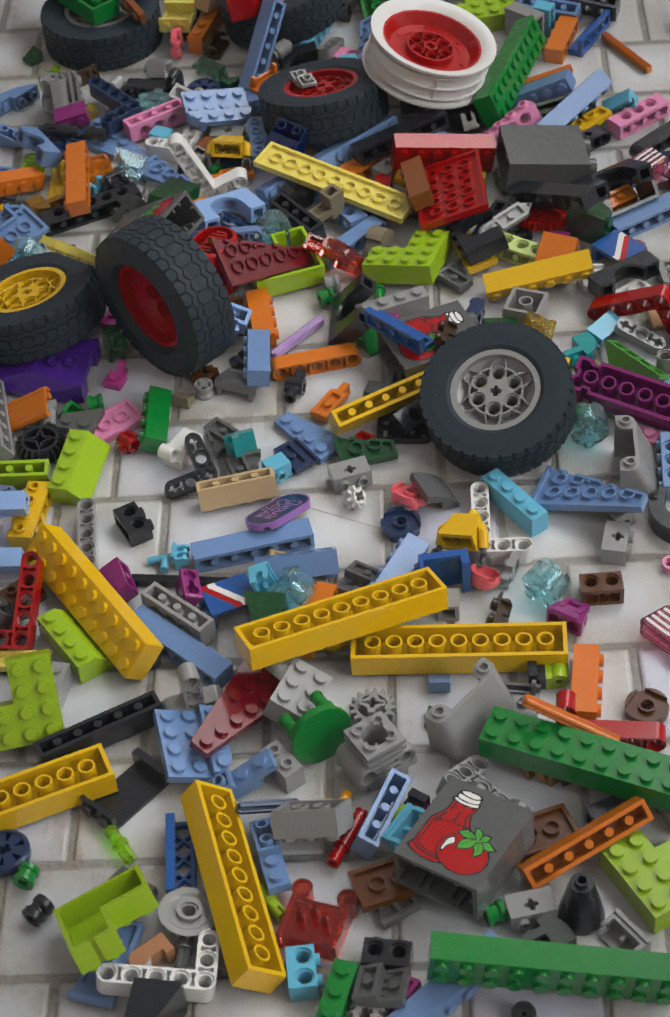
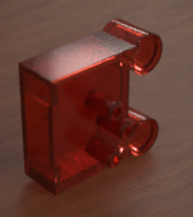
[276,878,359,961]

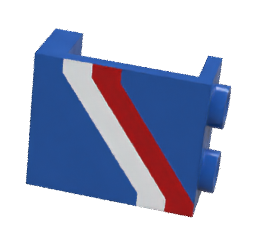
[591,229,647,263]
[199,572,254,629]

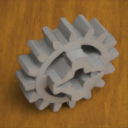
[349,688,397,725]

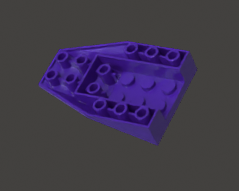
[0,338,102,403]

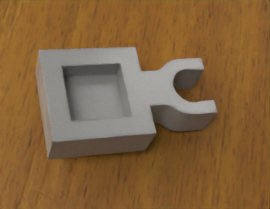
[500,551,520,589]

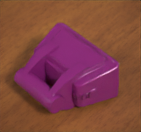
[175,569,203,607]
[546,597,591,637]

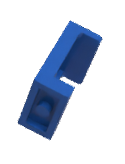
[414,548,471,593]

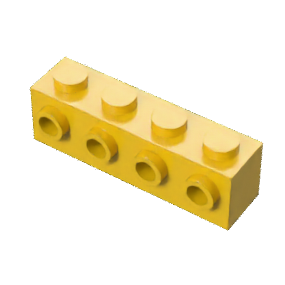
[6,480,52,551]

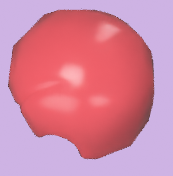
[471,563,501,591]

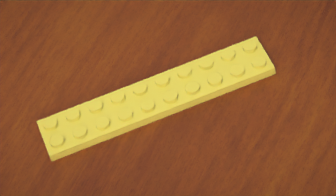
[253,141,414,224]

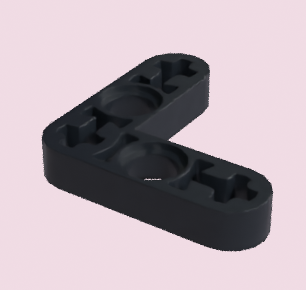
[376,410,432,444]
[164,432,218,500]

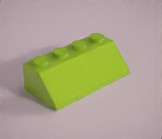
[48,429,111,505]
[37,608,114,684]

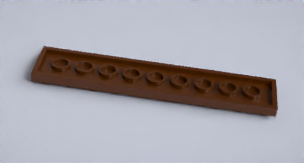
[347,803,578,913]

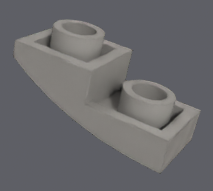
[289,69,317,88]

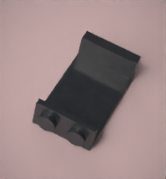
[80,747,170,833]

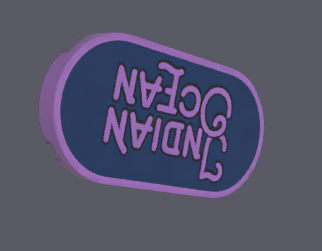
[245,493,311,532]

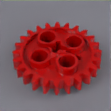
[518,207,567,233]

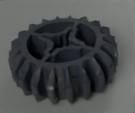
[15,423,66,464]

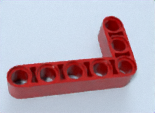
[587,284,670,335]
[0,551,44,651]
[555,689,666,752]

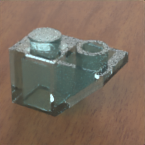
[114,147,148,182]

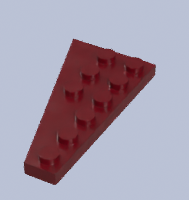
[208,237,315,289]
[189,661,280,760]

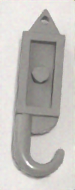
[478,202,532,234]

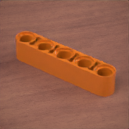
[270,342,361,381]

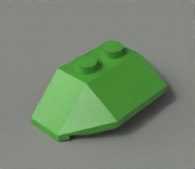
[605,340,670,382]

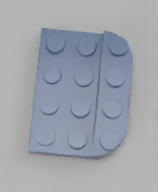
[180,87,251,131]
[0,203,49,258]
[153,704,232,783]

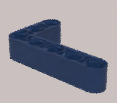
[88,77,141,136]

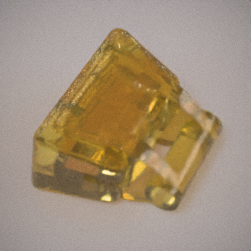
[524,311,556,340]

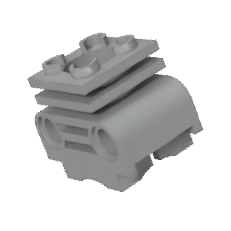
[38,71,85,113]
[335,711,417,794]

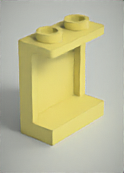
[158,0,196,33]

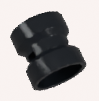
[22,894,55,927]

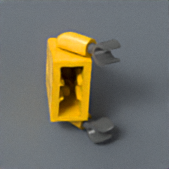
[201,135,252,171]
[431,509,492,565]

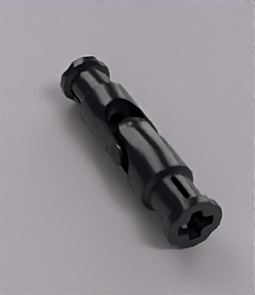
[43,122,109,142]

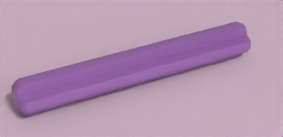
[270,316,324,358]

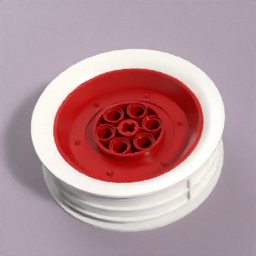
[362,0,497,109]

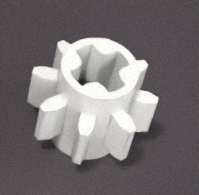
[342,485,367,510]

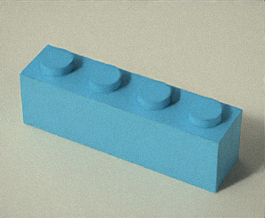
[481,468,548,537]

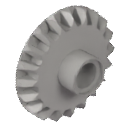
[158,887,215,939]

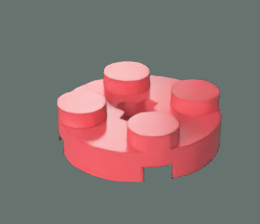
[170,27,184,59]
[390,482,428,510]

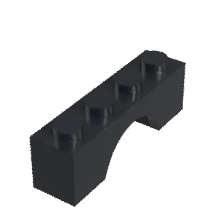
[588,249,660,297]

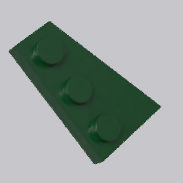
[332,436,398,465]

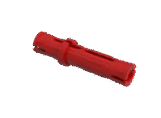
[326,807,368,868]

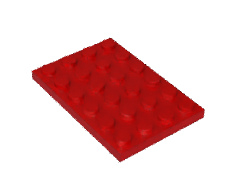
[418,149,489,231]

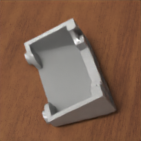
[614,415,659,505]
[423,657,517,764]

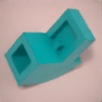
[563,331,596,368]
[223,428,258,457]

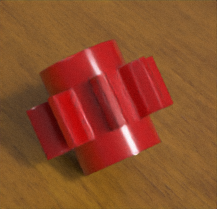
[116,430,140,454]

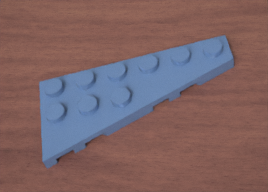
[61,117,151,169]
[531,465,649,513]

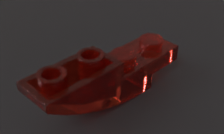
[302,232,365,276]

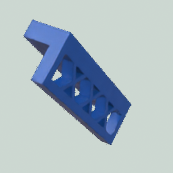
[568,9,610,58]
[364,307,435,355]
[165,813,196,894]

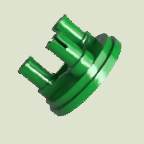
[278,690,352,764]

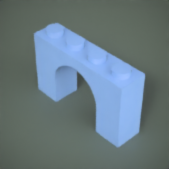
[194,187,266,230]
[0,490,30,573]

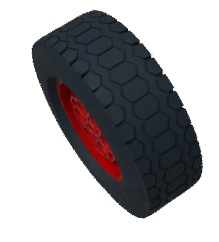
[95,215,235,377]

